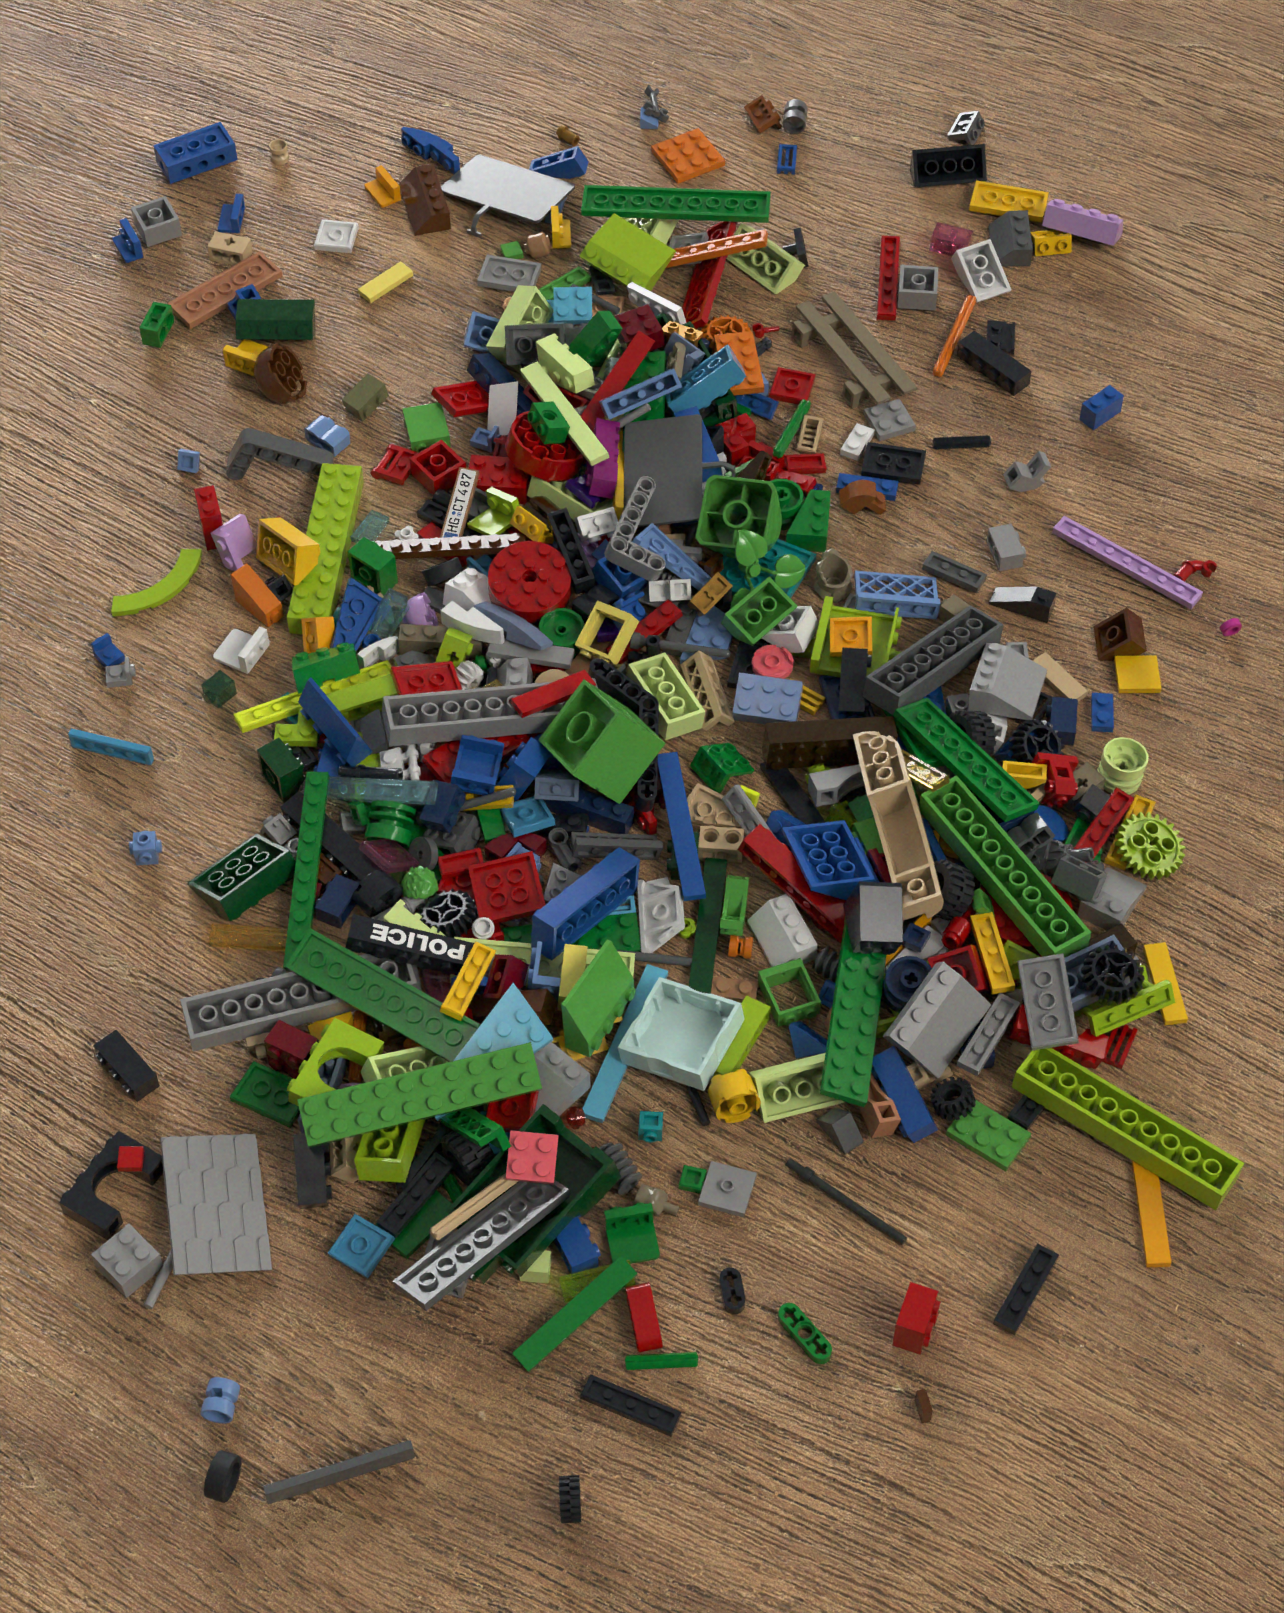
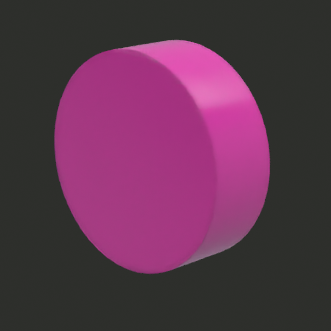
[1220,618,1242,636]

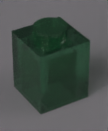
[201,670,237,709]

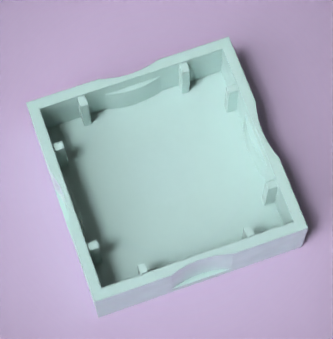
[618,977,745,1091]

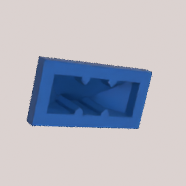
[789,1021,827,1059]

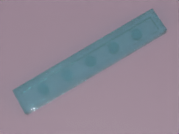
[327,777,439,805]

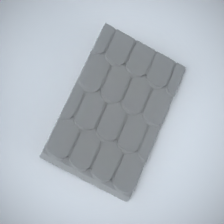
[160,1134,272,1276]

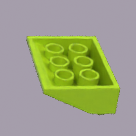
[580,213,676,291]

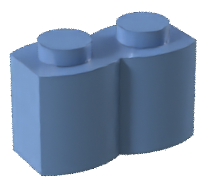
[304,415,350,457]

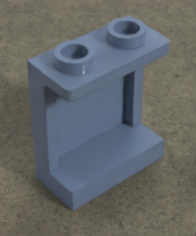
[534,768,583,802]

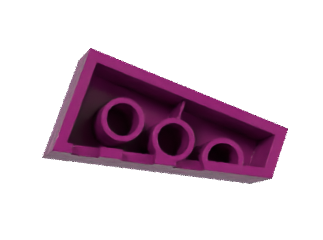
[585,418,620,499]

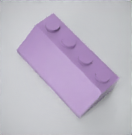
[1042,199,1123,246]

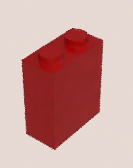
[194,485,223,551]

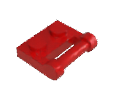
[370,444,418,485]

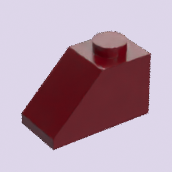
[483,954,529,1000]

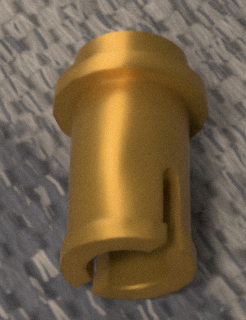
[556,126,580,146]

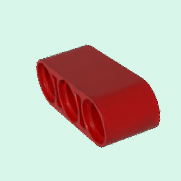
[625,1282,663,1353]

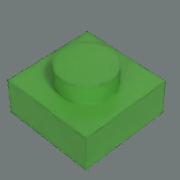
[972,888,995,916]

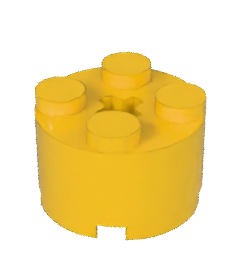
[708,1069,761,1123]

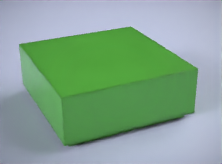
[500,241,524,259]

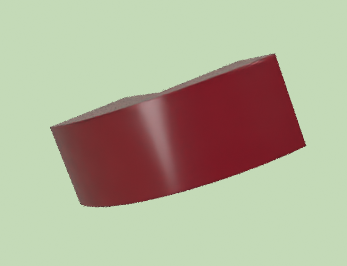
[484,833,547,861]

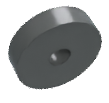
[409,836,438,870]

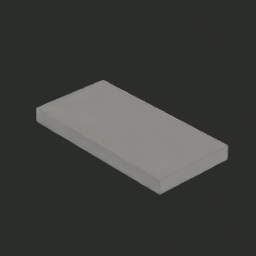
[1017,953,1079,1051]

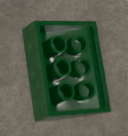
[188,833,296,922]

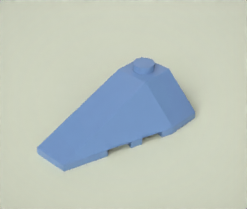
[464,311,500,352]

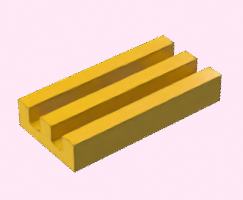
[789,678,826,716]

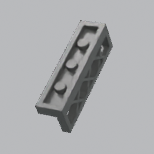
[570,832,663,860]

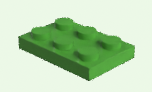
[946,1100,1031,1172]

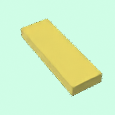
[358,261,413,303]

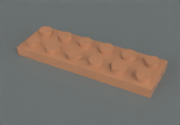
[167,251,283,329]

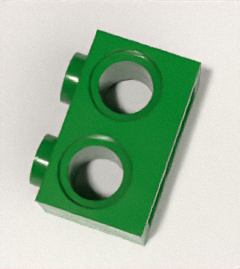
[139,301,174,348]

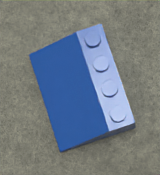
[782,820,875,900]

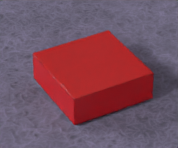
[117,1146,144,1172]

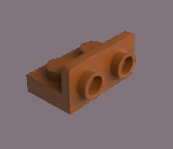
[744,95,782,134]

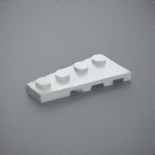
[627,282,686,325]

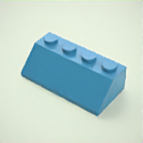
[665,344,746,413]

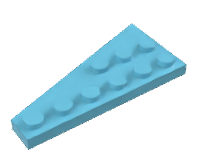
[435,983,554,1121]

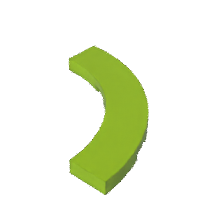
[111,549,202,616]

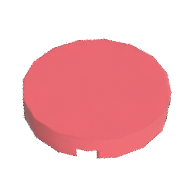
[752,645,794,679]

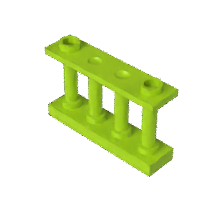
[1074,965,1175,1037]

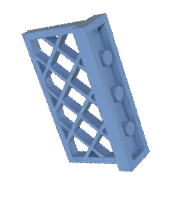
[854,571,941,620]

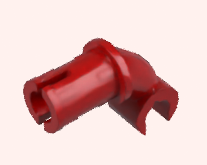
[1173,560,1217,582]

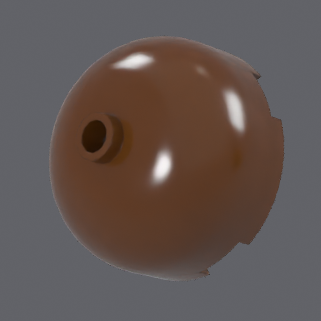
[254,343,307,404]

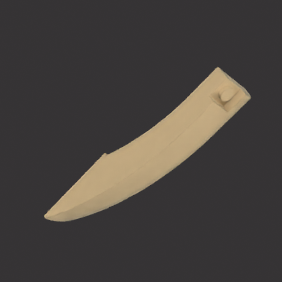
[853,731,944,920]

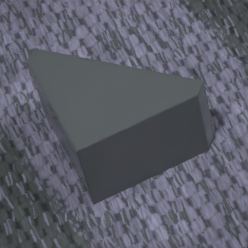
[816,1107,864,1155]

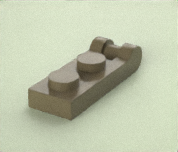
[667,342,686,392]

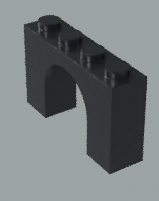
[59,1131,163,1240]

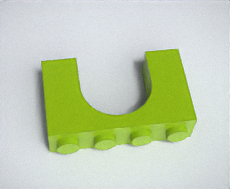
[287,1018,384,1106]

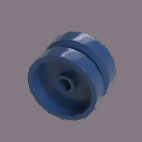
[882,956,932,1013]

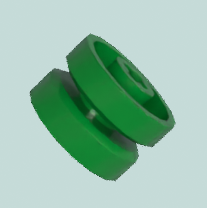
[771,479,803,530]
[539,608,584,659]

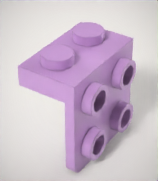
[211,514,257,571]

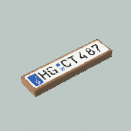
[440,467,480,538]

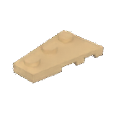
[687,783,742,829]

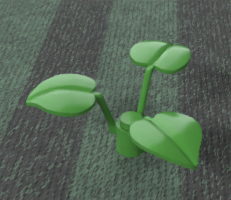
[730,530,805,609]

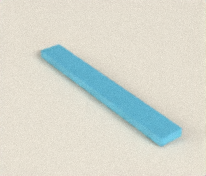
[581,964,668,1124]

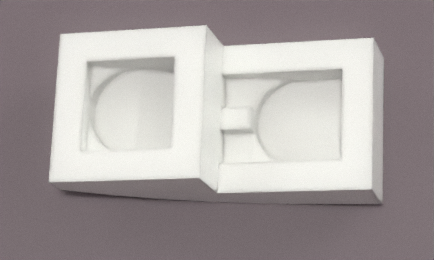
[648,579,691,602]
[357,636,399,669]

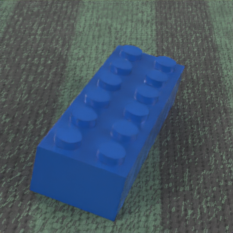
[531,847,640,960]

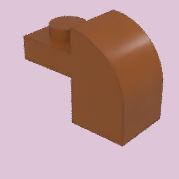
[839,480,886,515]

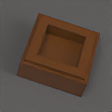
[915,1389,933,1424]

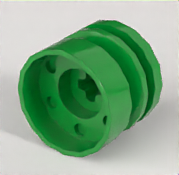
[364,800,417,849]

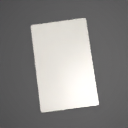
[487,382,518,435]

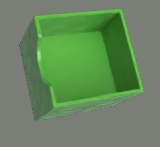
[539,679,666,804]

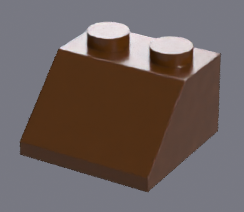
[1093,607,1147,661]

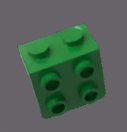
[604,1203,660,1264]

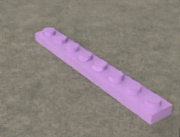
[1052,516,1203,609]

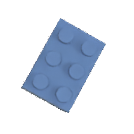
[732,672,803,725]

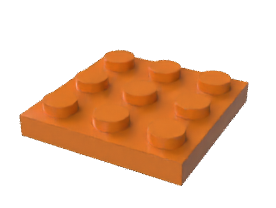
[651,128,725,184]

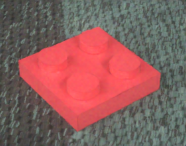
[506,1130,558,1184]

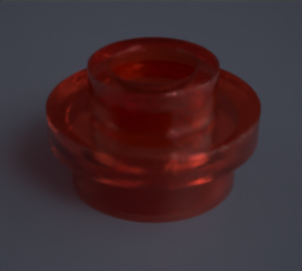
[566,1106,585,1130]

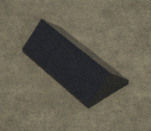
[910,144,987,188]

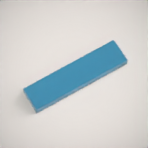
[68,728,154,765]

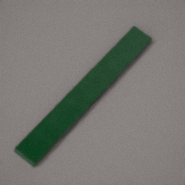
[689,857,727,994]

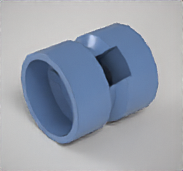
[200,1377,240,1424]

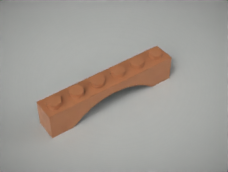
[824,1007,901,1138]

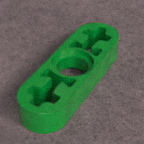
[778,1303,832,1364]

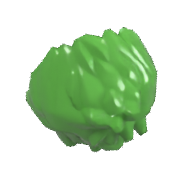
[401,866,438,899]

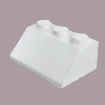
[747,894,818,967]

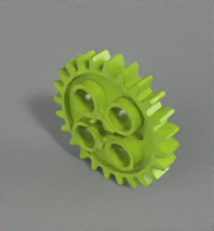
[1115,812,1185,880]

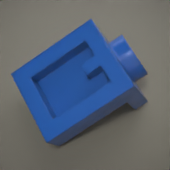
[91,633,125,667]

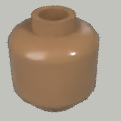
[524,232,553,259]

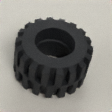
[950,711,997,757]
[934,860,975,921]
[441,1131,495,1186]

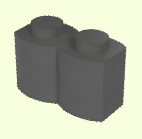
[1007,813,1055,858]

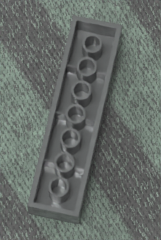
[863,605,1004,715]

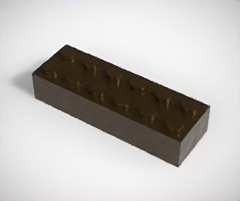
[762,716,898,770]

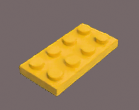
[969,180,1049,223]

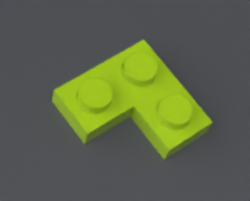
[274,707,319,747]

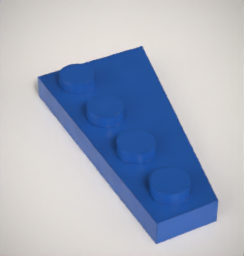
[330,578,385,651]

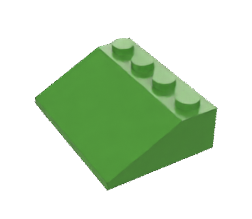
[561,939,636,1058]

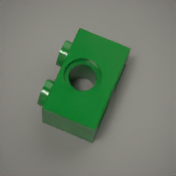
[527,401,570,444]

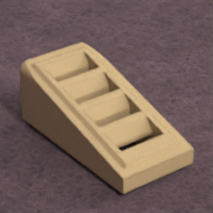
[796,415,824,454]

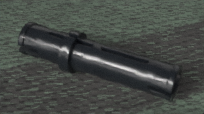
[338,764,403,782]

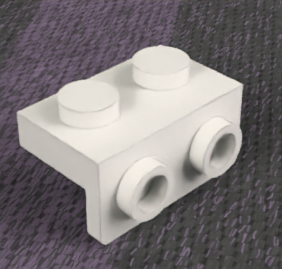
[574,507,618,543]

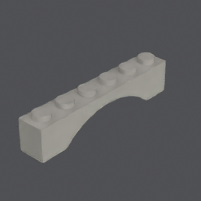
[808,755,941,807]

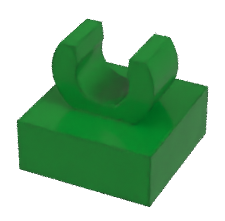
[348,800,374,826]

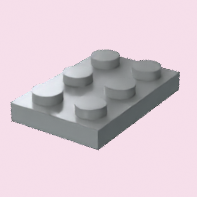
[477,255,542,292]

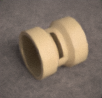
[269,139,289,165]

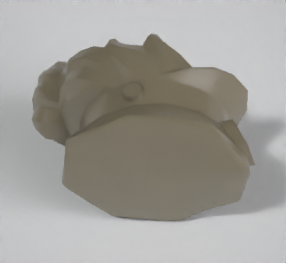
[813,548,853,602]

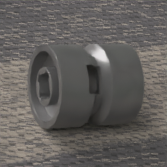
[783,99,808,134]

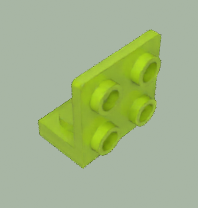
[467,487,520,535]

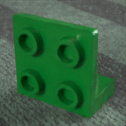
[689,743,754,793]

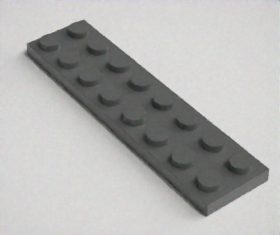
[392,1180,570,1311]

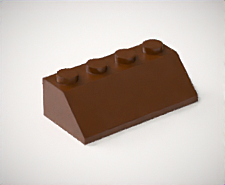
[399,163,451,236]

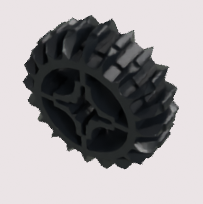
[1008,719,1065,763]
[418,888,478,938]
[1081,944,1145,1006]

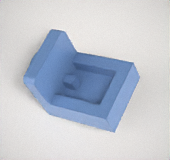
[470,425,501,453]

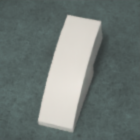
[440,601,504,644]

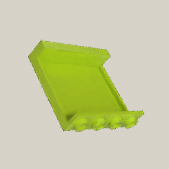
[810,596,902,678]

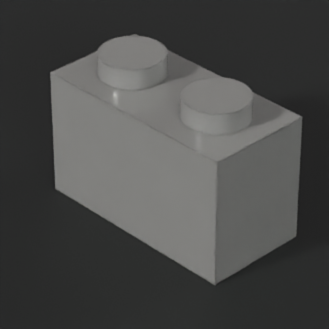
[986,524,1026,571]

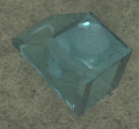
[371,588,410,639]

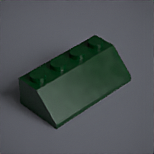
[235,299,316,340]

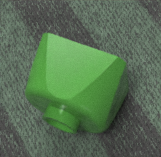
[696,475,782,559]

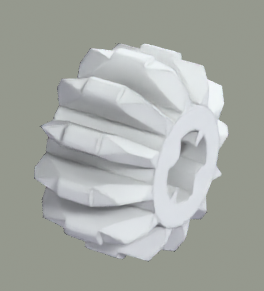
[455,660,484,690]

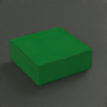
[678,1165,707,1194]

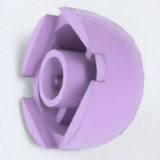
[402,592,439,626]

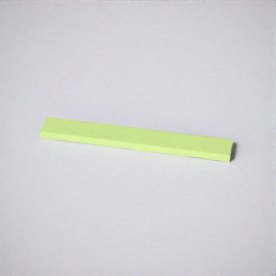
[520,361,609,466]

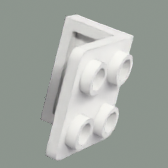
[213,627,270,674]

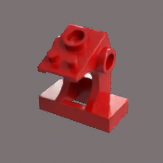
[1032,752,1079,808]

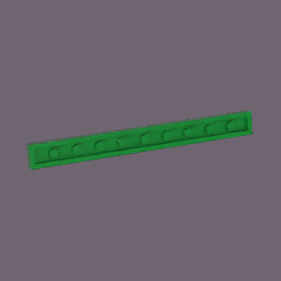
[283,772,330,972]

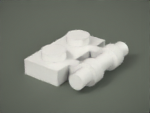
[379,744,421,781]

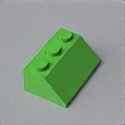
[721,577,798,646]

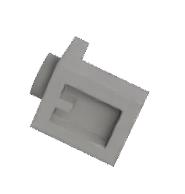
[105,657,136,688]
[260,813,297,846]

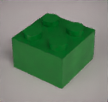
[348,537,398,596]

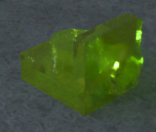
[825,800,857,831]

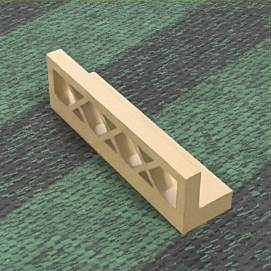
[680,651,735,731]

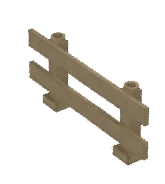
[791,291,917,409]

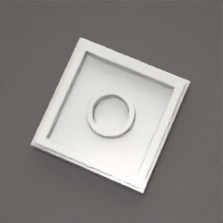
[314,219,359,253]

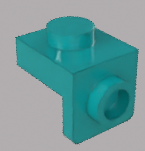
[638,1111,663,1143]

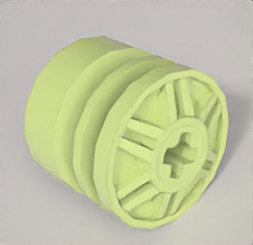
[1097,737,1148,794]

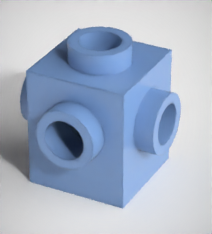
[129,831,162,865]

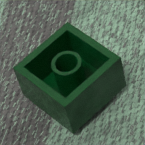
[257,738,306,803]

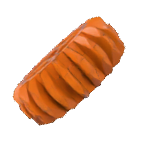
[701,314,751,356]

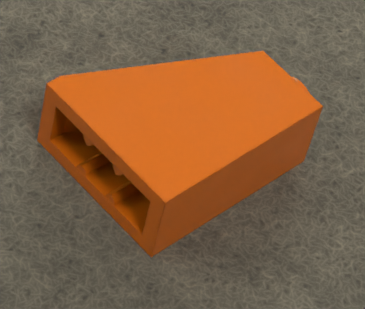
[231,563,284,627]

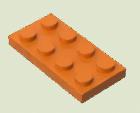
[714,331,764,395]

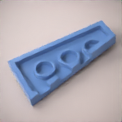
[632,523,711,591]

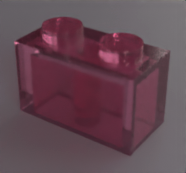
[930,222,973,256]

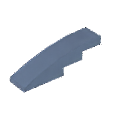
[474,601,553,650]

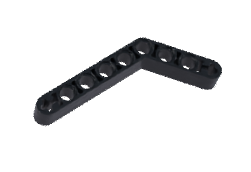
[588,658,659,812]

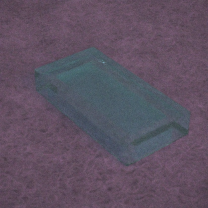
[350,510,390,543]

